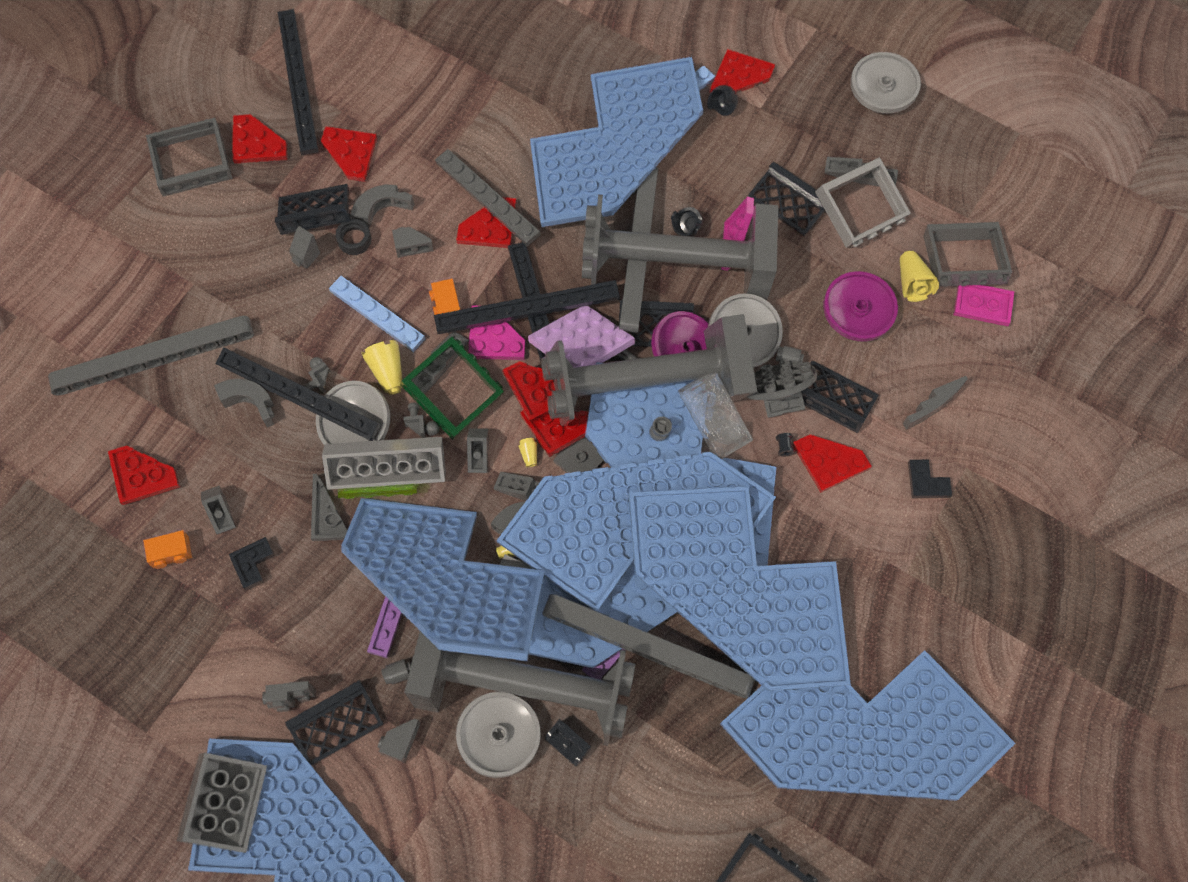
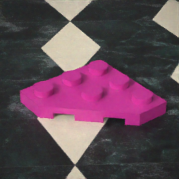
[721,197,755,271]
[468,306,525,360]

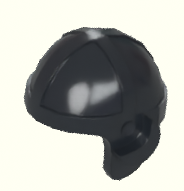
[707,85,739,116]
[671,207,703,237]

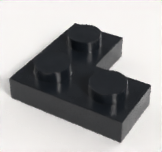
[908,459,952,498]
[229,537,275,591]

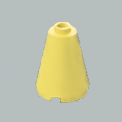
[899,251,939,302]
[362,340,402,395]

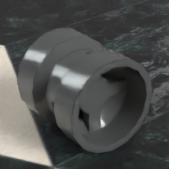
[649,417,672,441]

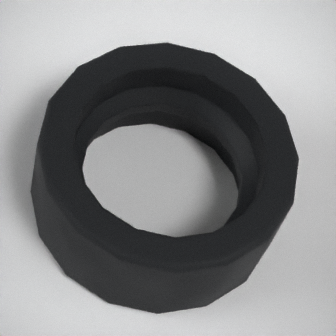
[335,219,372,255]

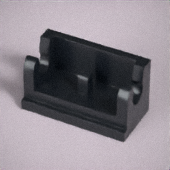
[545,719,591,767]

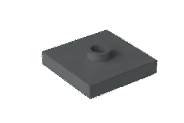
[553,438,604,473]

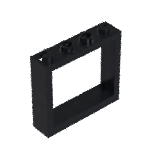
[715,833,818,882]

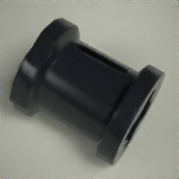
[776,433,795,457]

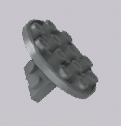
[746,360,817,418]

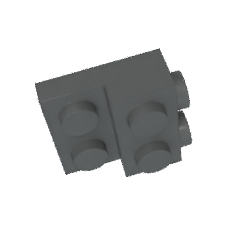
[262,681,316,712]

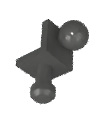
[302,357,331,393]
[404,402,439,438]

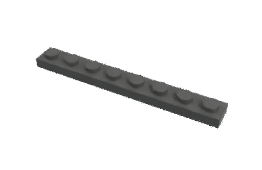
[435,149,541,247]

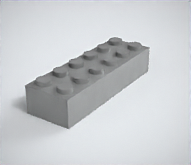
[322,437,446,490]

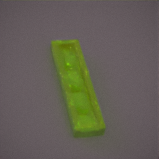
[338,484,418,499]

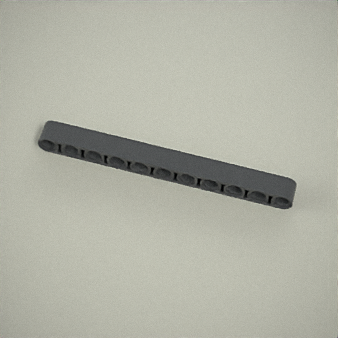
[619,167,658,333]
[48,316,254,396]
[542,594,755,699]

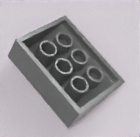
[176,753,267,853]

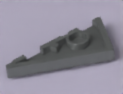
[311,474,347,541]

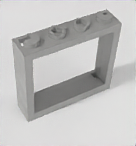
[815,157,911,248]

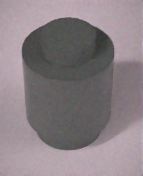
[775,345,804,364]
[382,659,411,685]

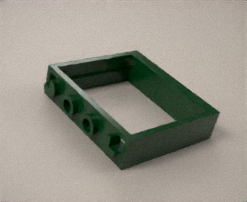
[400,337,504,440]

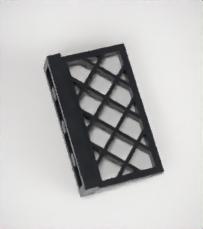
[747,161,826,237]
[275,184,351,235]
[619,300,694,347]
[801,360,879,434]
[284,680,384,766]

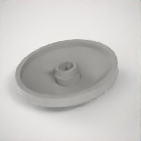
[851,52,921,113]
[708,294,782,367]
[316,381,390,445]
[456,692,540,778]

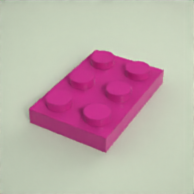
[953,285,1014,327]

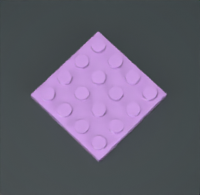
[528,306,635,368]

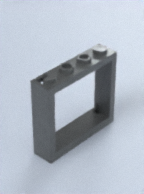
[146,118,233,197]
[923,222,1012,287]

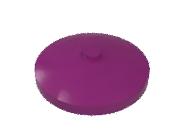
[823,271,898,342]
[651,311,708,381]

